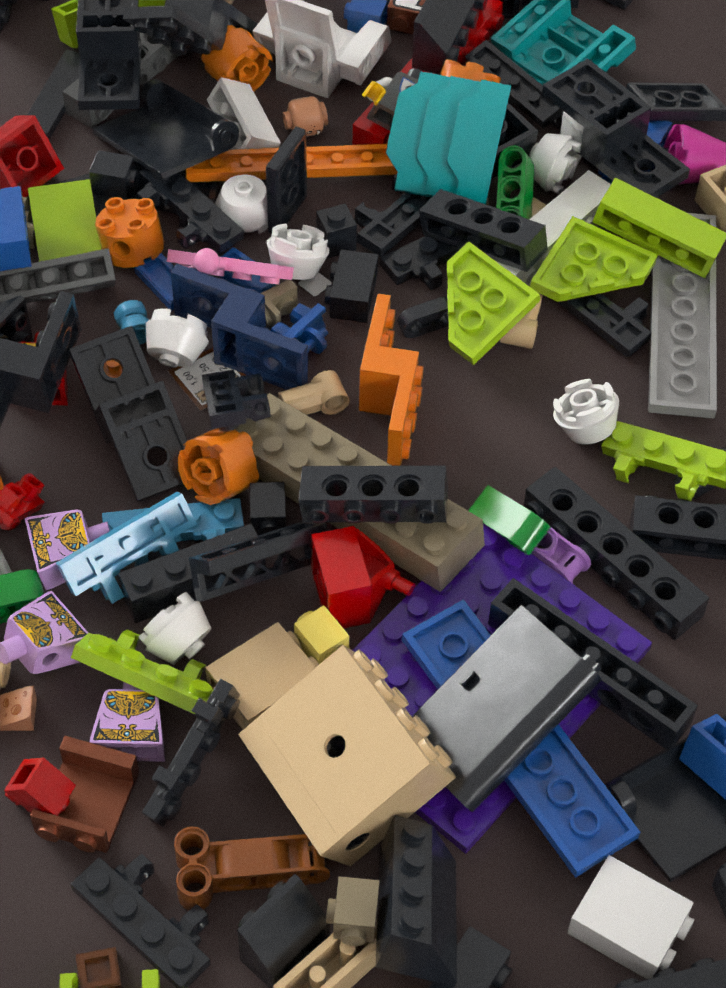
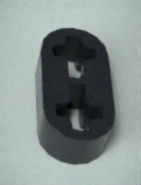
[397,296,449,338]

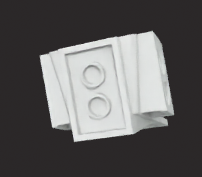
[253,0,392,98]

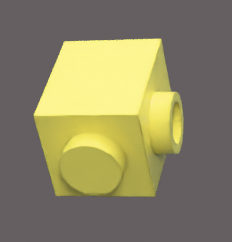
[294,605,350,665]

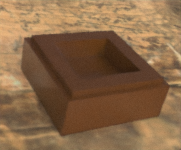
[76,947,122,988]

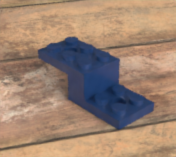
[171,264,308,390]

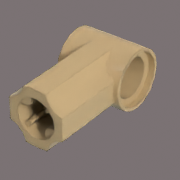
[500,294,543,349]
[278,370,350,415]

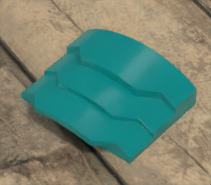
[491,0,636,85]
[386,71,511,204]

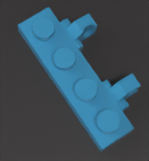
[56,491,197,604]
[102,498,244,567]

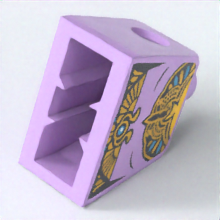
[25,509,110,590]
[0,591,88,674]
[90,682,165,762]

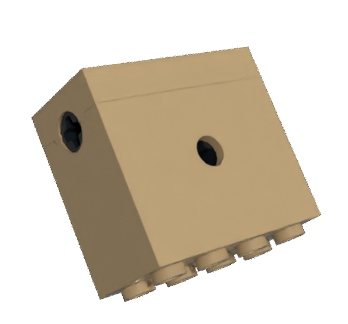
[238,645,456,866]

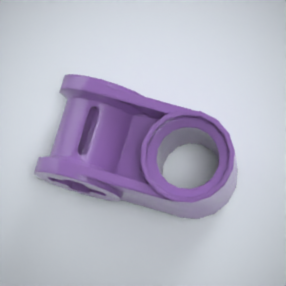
[531,527,591,584]

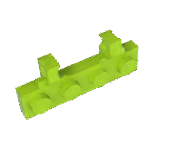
[601,421,726,502]
[71,629,214,714]

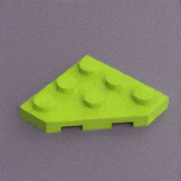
[530,216,658,302]
[447,242,540,365]

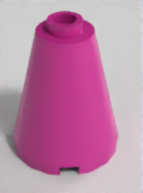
[664,124,726,184]

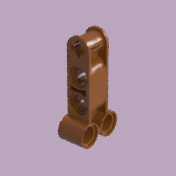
[174,826,330,911]

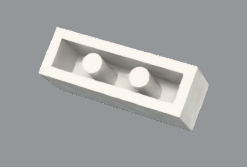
[207,77,281,150]

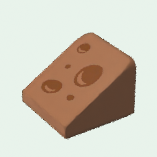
[0,686,37,731]

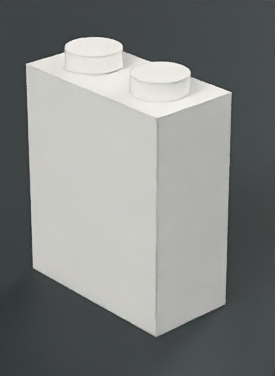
[567,855,694,980]

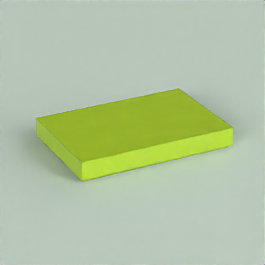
[28,179,102,262]

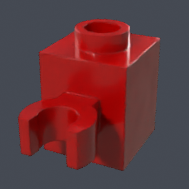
[4,758,76,816]

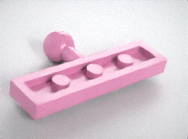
[167,248,294,285]

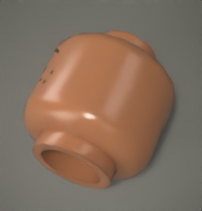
[282,96,328,137]

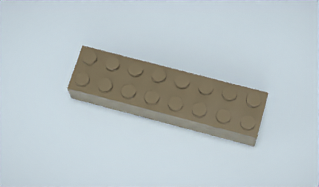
[235,393,485,592]

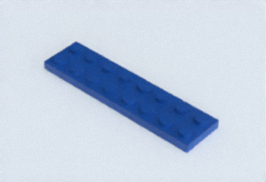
[402,599,641,878]

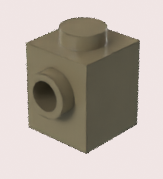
[326,877,380,946]

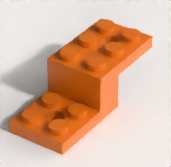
[359,294,424,466]

